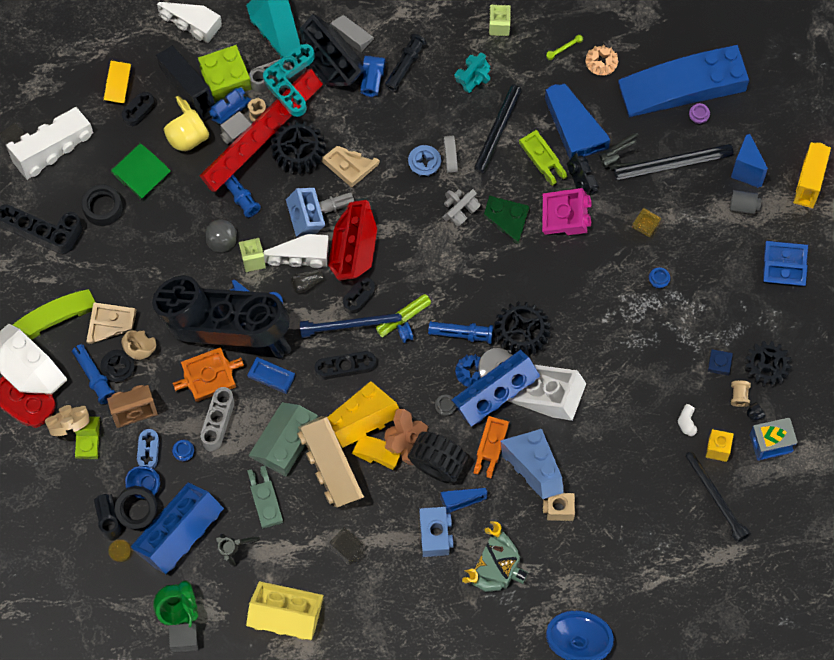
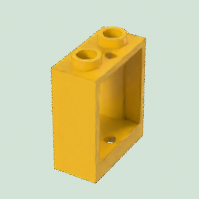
[793,142,831,208]

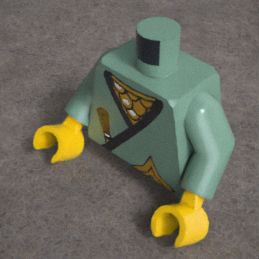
[462,521,528,592]

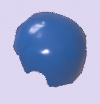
[125,466,161,499]

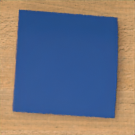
[763,241,808,286]

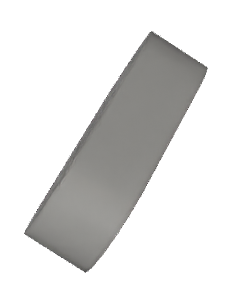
[444,135,458,173]

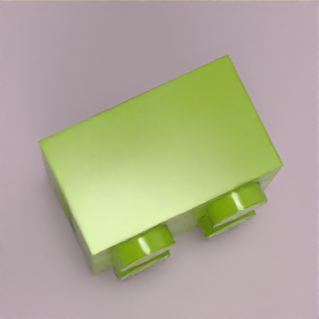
[198,45,252,102]

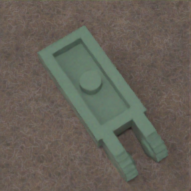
[247,466,283,529]

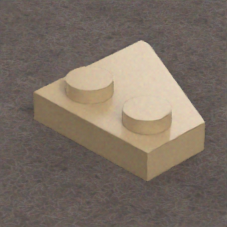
[322,146,379,188]
[86,303,136,344]

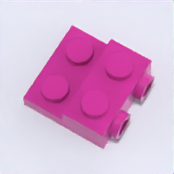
[542,188,591,235]

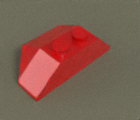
[328,200,377,280]

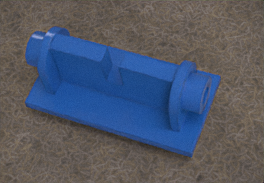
[209,87,252,124]

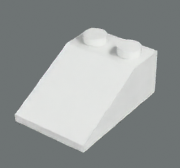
[508,365,586,420]

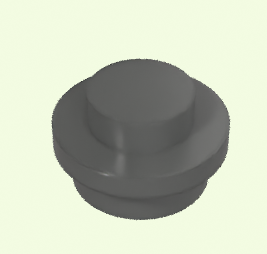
[435,395,456,416]

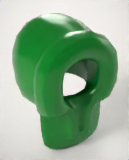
[153,580,199,628]

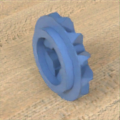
[408,145,441,176]

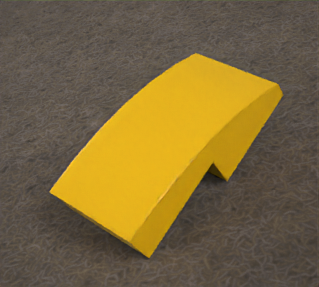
[104,61,131,104]
[352,436,401,470]

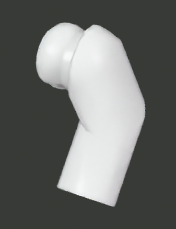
[678,404,697,436]

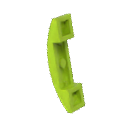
[13,289,96,339]

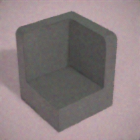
[169,623,198,652]

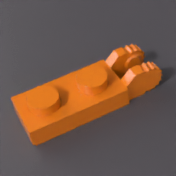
[473,416,509,478]

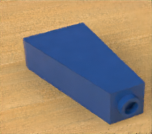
[545,84,610,159]

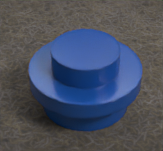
[649,267,670,288]
[172,440,194,461]

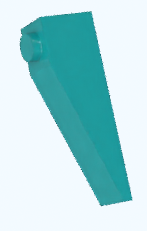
[247,0,303,58]

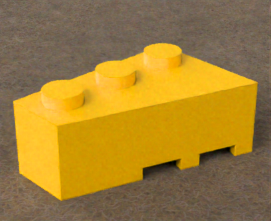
[327,381,399,448]

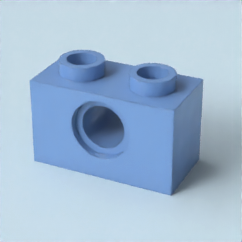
[286,188,325,237]
[420,507,453,557]

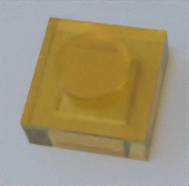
[632,208,661,237]

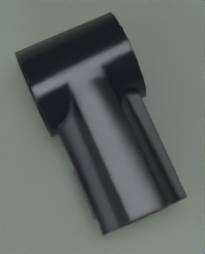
[94,494,121,541]

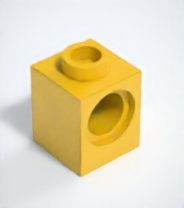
[705,429,733,462]

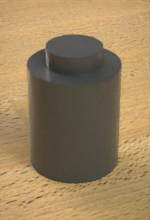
[730,190,761,214]

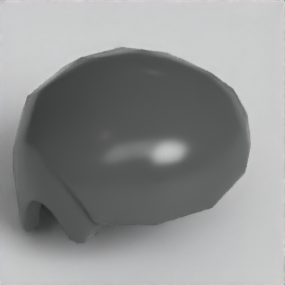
[205,219,237,253]

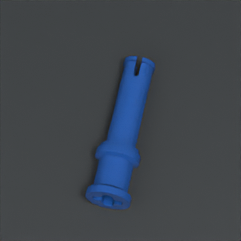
[224,175,261,218]
[428,321,494,344]
[72,344,116,404]

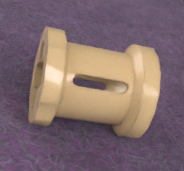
[248,98,266,122]
[731,381,751,407]

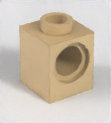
[543,493,575,521]

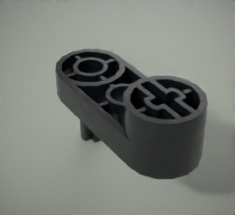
[152,275,291,358]

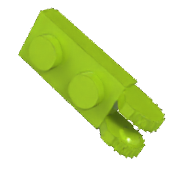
[519,130,567,186]

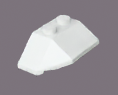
[0,324,67,395]

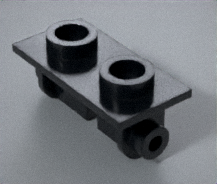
[567,153,599,195]

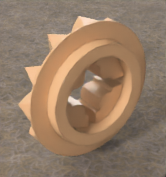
[586,45,618,75]

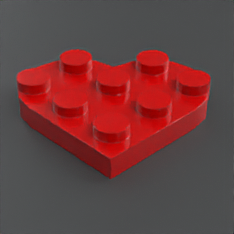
[0,376,56,428]

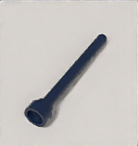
[300,313,402,338]

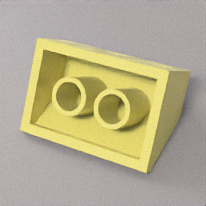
[246,581,324,640]

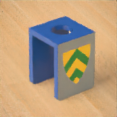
[750,418,797,461]

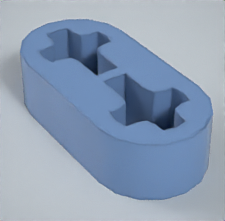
[137,429,159,469]

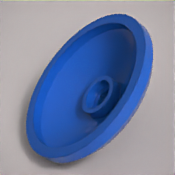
[546,611,614,660]

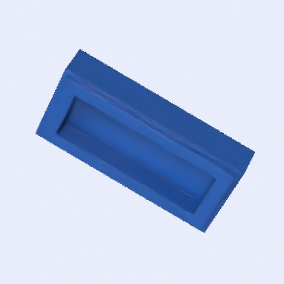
[247,357,295,394]

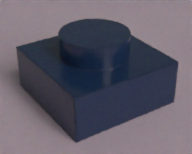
[707,349,733,376]

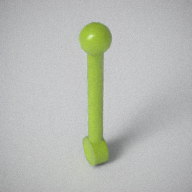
[546,35,583,60]

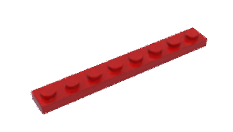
[200,69,323,192]

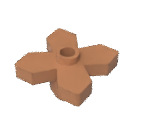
[385,409,428,465]

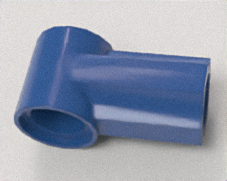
[361,56,385,97]

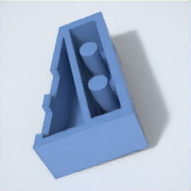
[500,429,563,499]

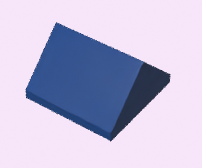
[731,134,768,188]

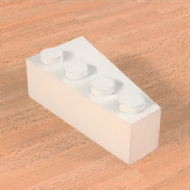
[6,107,93,180]

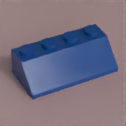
[130,483,224,574]

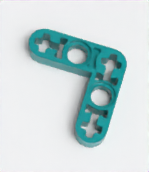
[263,44,315,117]

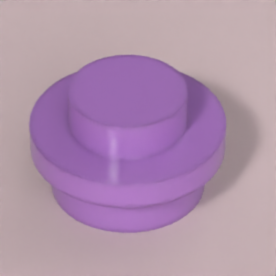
[689,103,710,124]

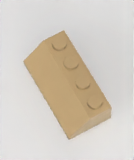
[297,416,364,507]

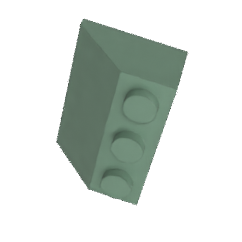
[249,402,318,477]

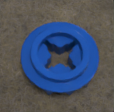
[455,354,481,387]

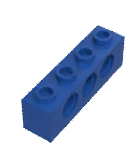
[452,350,540,426]

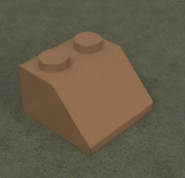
[107,385,158,428]

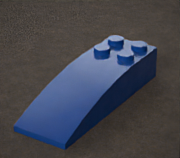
[618,45,749,117]

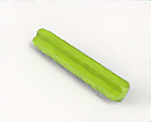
[376,294,431,337]

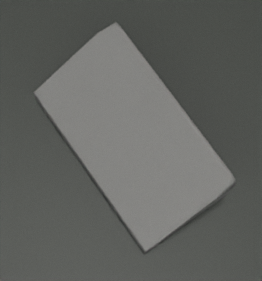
[330,15,374,52]

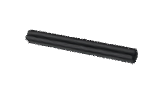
[474,84,521,173]

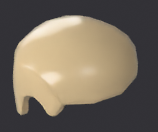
[121,330,157,360]

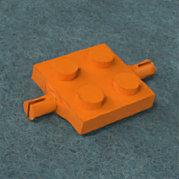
[173,347,244,402]

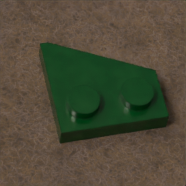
[484,196,529,244]

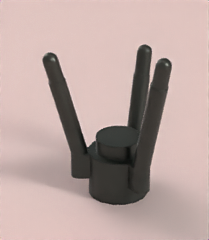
[599,133,646,171]
[216,534,259,567]

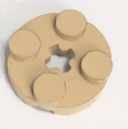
[45,405,90,436]

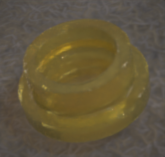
[109,540,131,562]

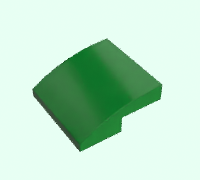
[111,143,171,200]

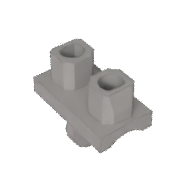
[442,189,481,226]

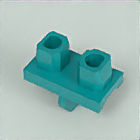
[454,52,490,93]

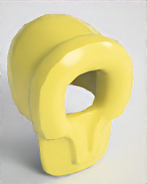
[164,96,209,151]

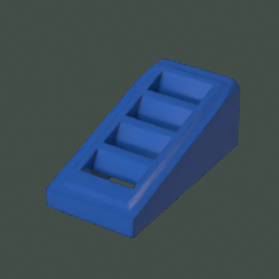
[440,488,487,513]

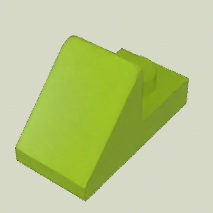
[75,417,100,459]

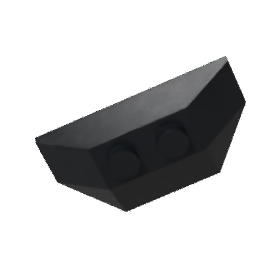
[300,14,363,86]

